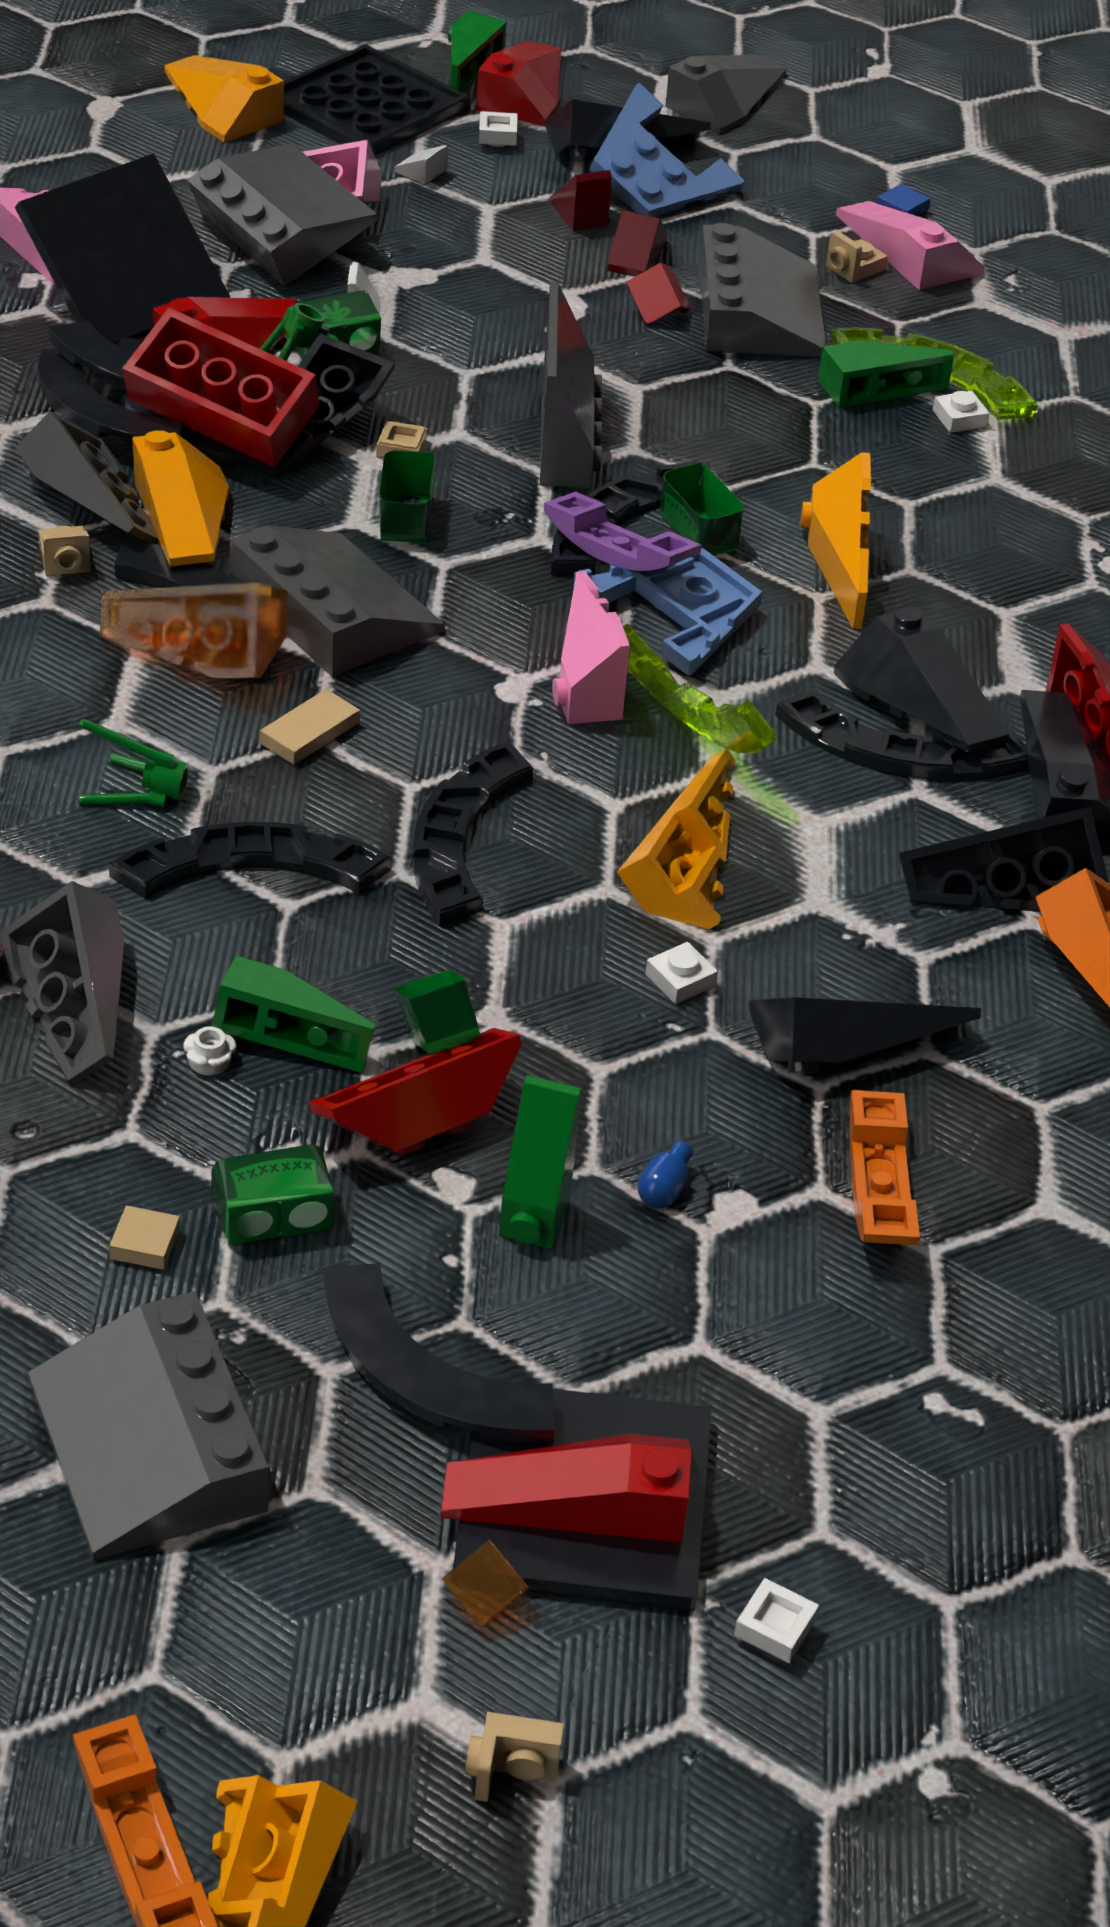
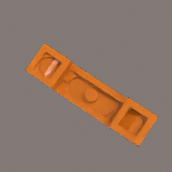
[850,1090,920,1245]
[73,1714,218,1927]

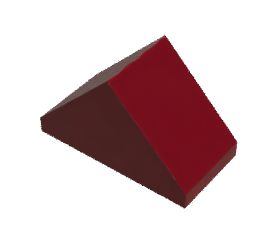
[550,170,612,231]
[607,210,668,277]

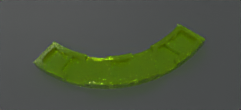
[830,327,1038,420]
[623,623,777,754]

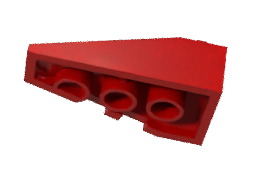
[476,40,561,127]
[153,297,297,349]
[1046,623,1110,766]
[441,1434,691,1543]

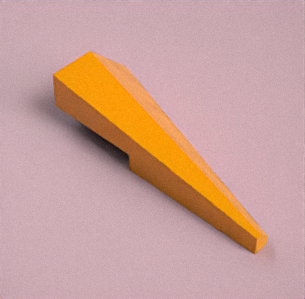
[616,747,736,930]
[208,1775,358,1927]

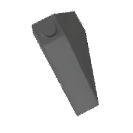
[0,881,124,1083]

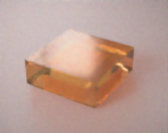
[442,1539,529,1629]

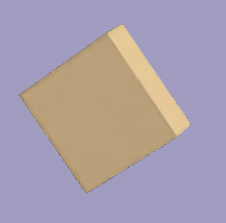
[376,421,428,458]
[109,1205,180,1270]

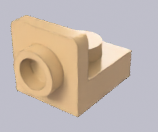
[826,231,888,283]
[38,526,91,576]
[465,1712,564,1802]

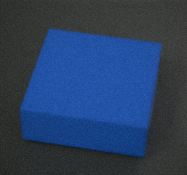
[877,184,931,216]

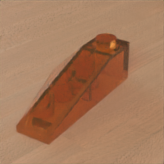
[100,583,288,680]

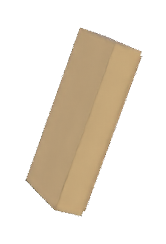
[260,689,360,765]

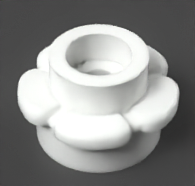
[183,1027,236,1075]

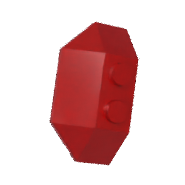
[309,1028,522,1154]

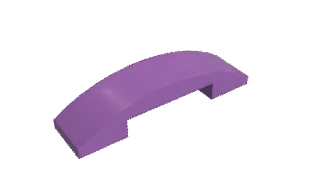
[544,492,701,571]

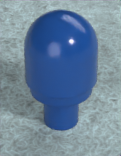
[637,1141,693,1209]

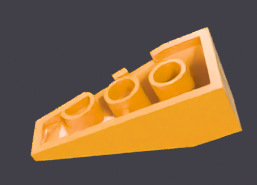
[164,55,284,143]
[132,431,229,567]
[800,452,871,629]

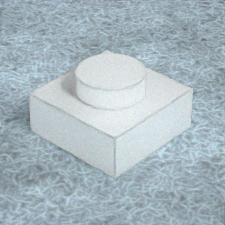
[479,111,517,147]
[933,391,990,433]
[645,942,718,1004]
[734,1578,819,1663]

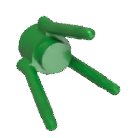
[260,303,329,361]
[77,719,189,807]

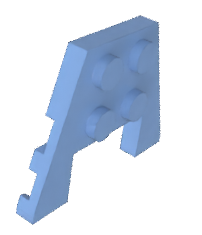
[590,83,745,217]
[573,548,762,676]

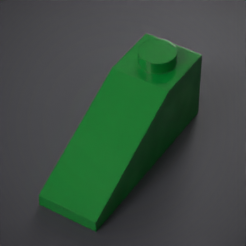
[448,10,507,93]
[818,340,955,408]
[211,955,375,1073]
[499,1075,581,1249]

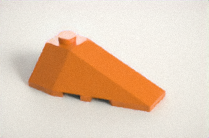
[1036,868,1110,1007]

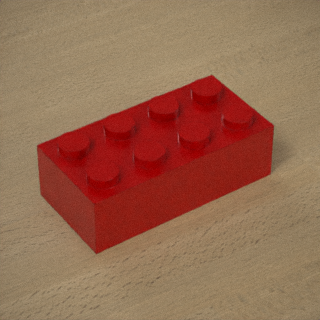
[122,307,319,468]

